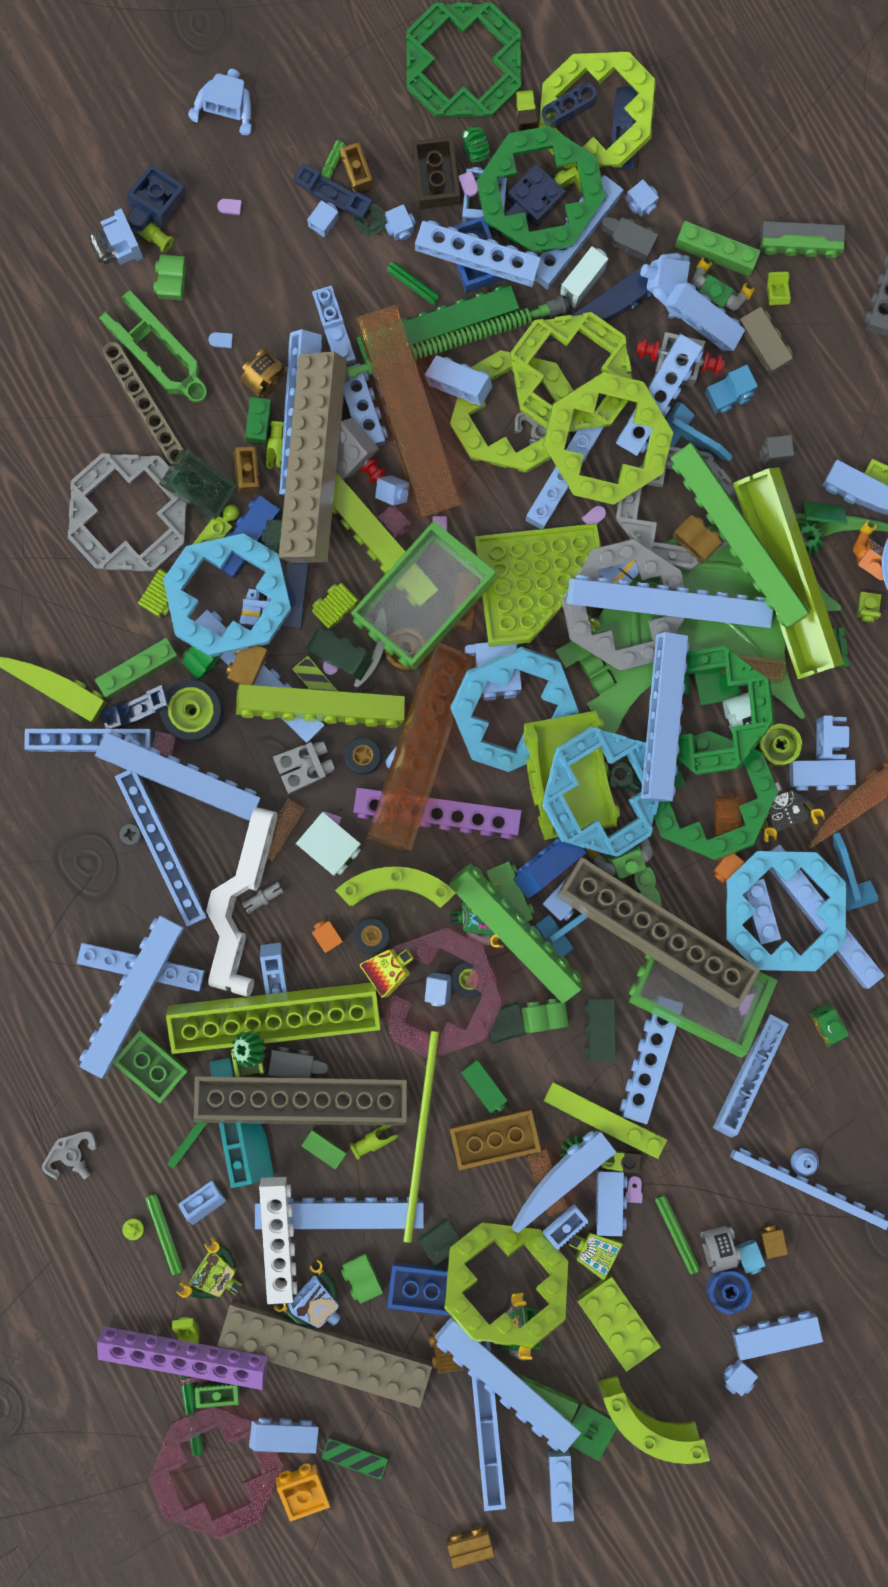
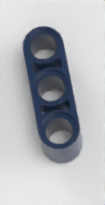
[542,83,597,128]

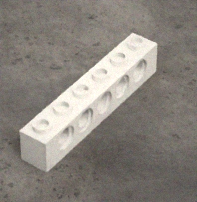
[259,1177,298,1304]

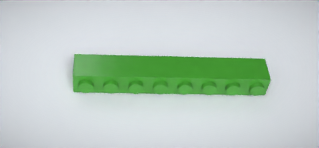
[449,863,584,1004]

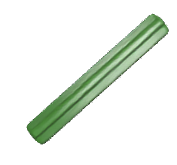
[146,1194,183,1275]
[655,1195,700,1274]

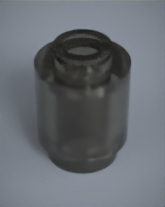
[89,231,117,264]

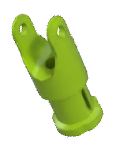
[128,221,174,253]
[266,421,284,469]
[349,1125,398,1160]

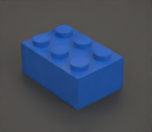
[453,216,504,293]
[513,837,586,899]
[387,1262,450,1316]

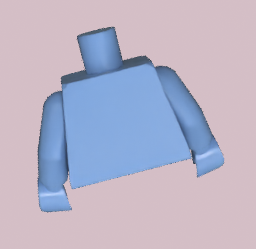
[188,69,251,135]
[640,253,690,319]

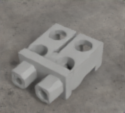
[273,742,335,795]

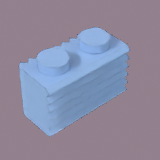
[543,1204,588,1249]

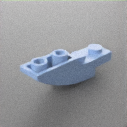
[312,285,356,366]

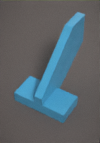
[666,402,733,461]
[833,833,878,911]
[534,913,588,956]

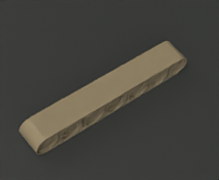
[103,342,187,468]

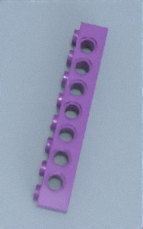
[353,788,521,839]
[97,1326,268,1390]

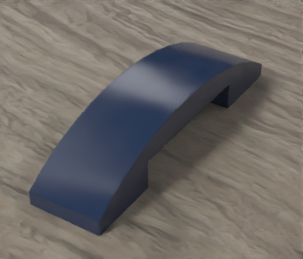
[293,163,373,219]
[101,685,169,729]

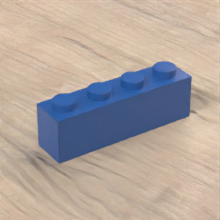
[214,495,281,579]

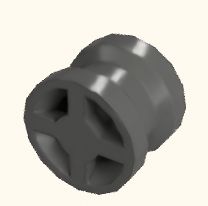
[120,824,142,845]

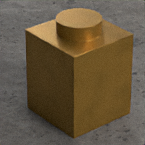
[759,1225,788,1259]

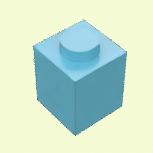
[734,1239,765,1275]

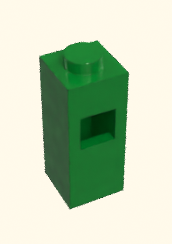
[460,1059,507,1113]

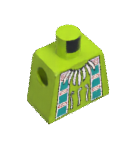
[569,1231,622,1280]

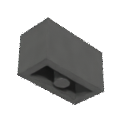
[758,435,794,467]

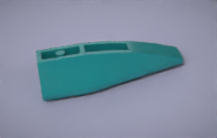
[209,1058,275,1188]

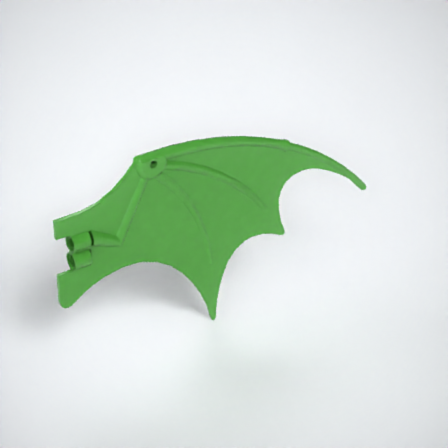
[555,513,888,733]

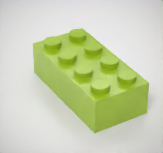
[576,1273,660,1372]

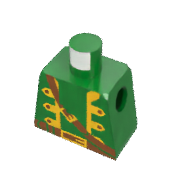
[809,1003,849,1048]

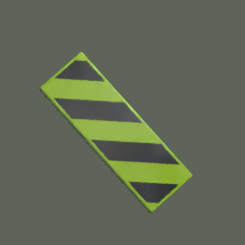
[292,656,337,691]

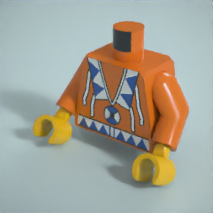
[853,520,884,581]

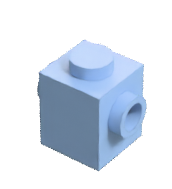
[626,180,659,217]
[385,204,416,241]
[723,1359,758,1396]

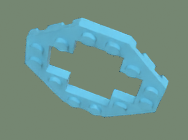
[163,533,291,657]
[450,647,579,772]
[542,727,659,857]
[726,851,846,971]

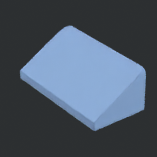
[178,1180,226,1225]

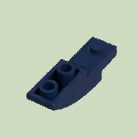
[612,87,637,171]

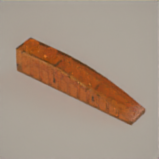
[806,760,888,849]

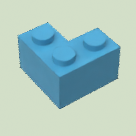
[705,365,758,414]

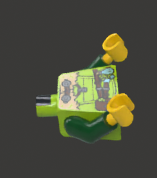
[176,1237,243,1299]

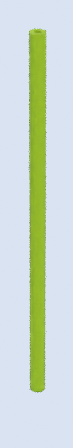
[403,1031,439,1243]

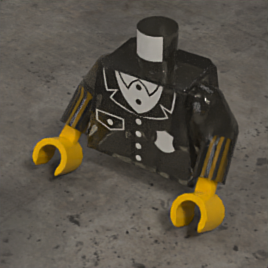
[762,782,825,842]

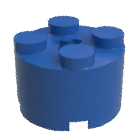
[706,1268,752,1314]

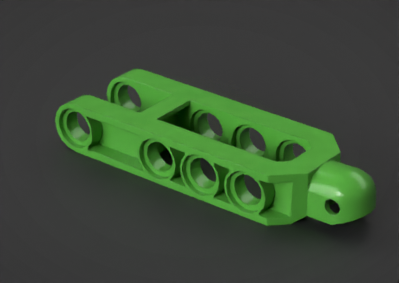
[99,291,207,403]

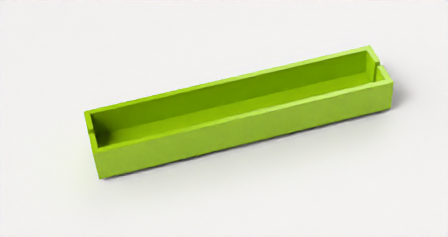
[733,467,844,679]

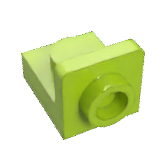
[856,592,881,622]

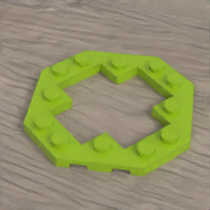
[539,52,656,169]
[510,312,632,432]
[450,350,573,473]
[543,372,673,505]
[445,1223,568,1348]

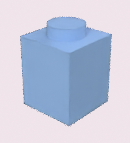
[307,200,339,238]
[375,475,409,505]
[425,972,452,1006]

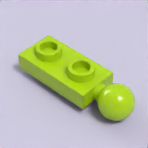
[192,504,239,545]

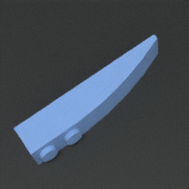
[822,460,888,515]
[713,1014,789,1138]
[511,1131,616,1233]

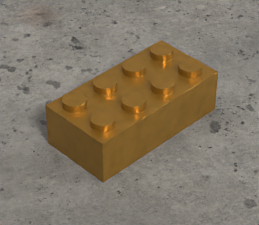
[449,1108,541,1170]

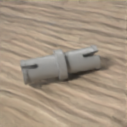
[242,881,284,914]

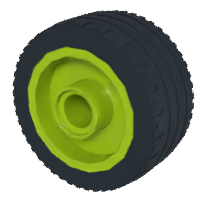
[160,680,224,743]

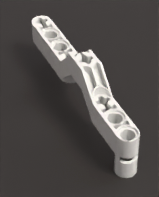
[206,807,277,997]

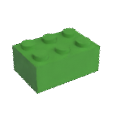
[113,1029,190,1104]

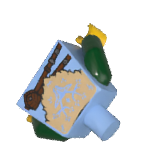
[274,1260,340,1328]

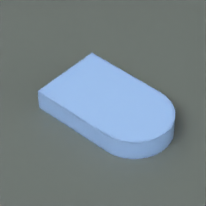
[208,332,233,349]

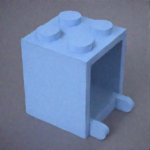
[464,643,521,701]

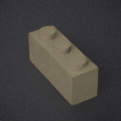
[739,307,793,376]

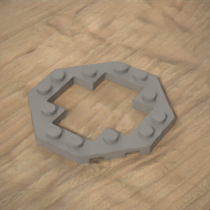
[616,446,742,570]
[68,453,188,572]
[561,539,684,671]

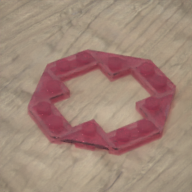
[376,928,504,1058]
[148,1407,282,1540]

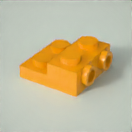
[276,1463,330,1522]

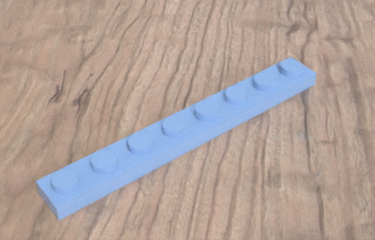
[730,1148,888,1230]

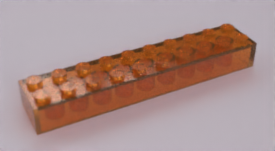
[355,304,461,518]
[366,643,474,853]

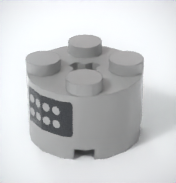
[701,1226,741,1273]

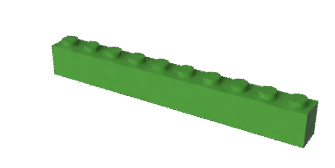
[671,443,811,628]

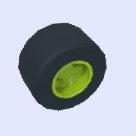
[451,961,488,998]

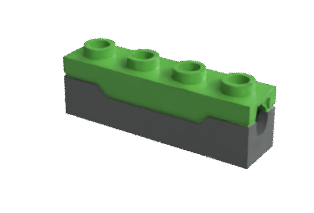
[759,221,845,258]

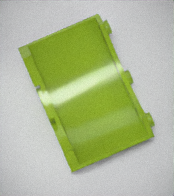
[524,711,620,840]
[335,867,456,908]
[597,1376,710,1464]

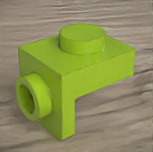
[554,167,582,192]
[766,272,791,305]
[172,1317,199,1344]

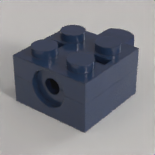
[127,164,185,232]
[505,164,566,228]

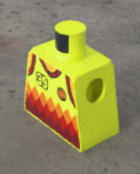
[360,949,413,998]

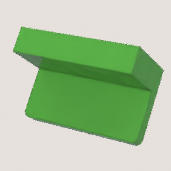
[302,1128,348,1170]

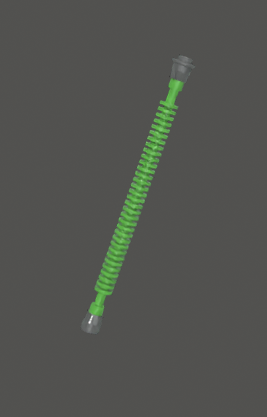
[345,295,569,383]

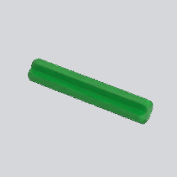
[387,261,439,305]

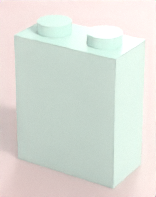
[560,246,608,309]
[296,812,361,876]

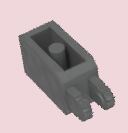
[600,217,658,263]
[268,1046,329,1078]

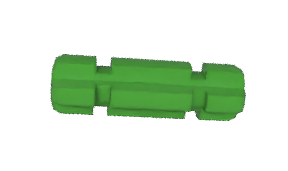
[321,140,346,180]

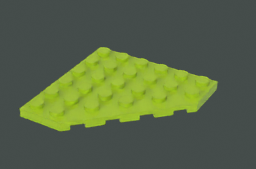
[475,523,600,647]

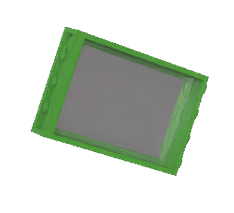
[351,521,497,670]
[629,954,778,1058]

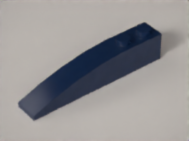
[545,266,654,343]
[281,561,310,629]

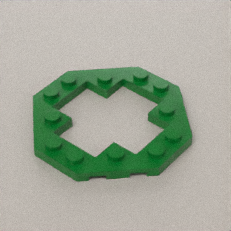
[407,3,521,117]
[476,126,605,254]
[649,646,775,775]
[654,731,778,861]

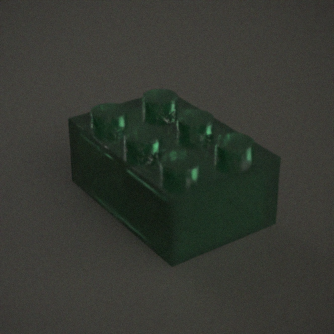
[159,449,238,520]

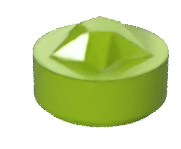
[122,1218,144,1240]

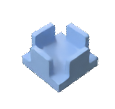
[101,209,144,265]
[816,716,849,761]

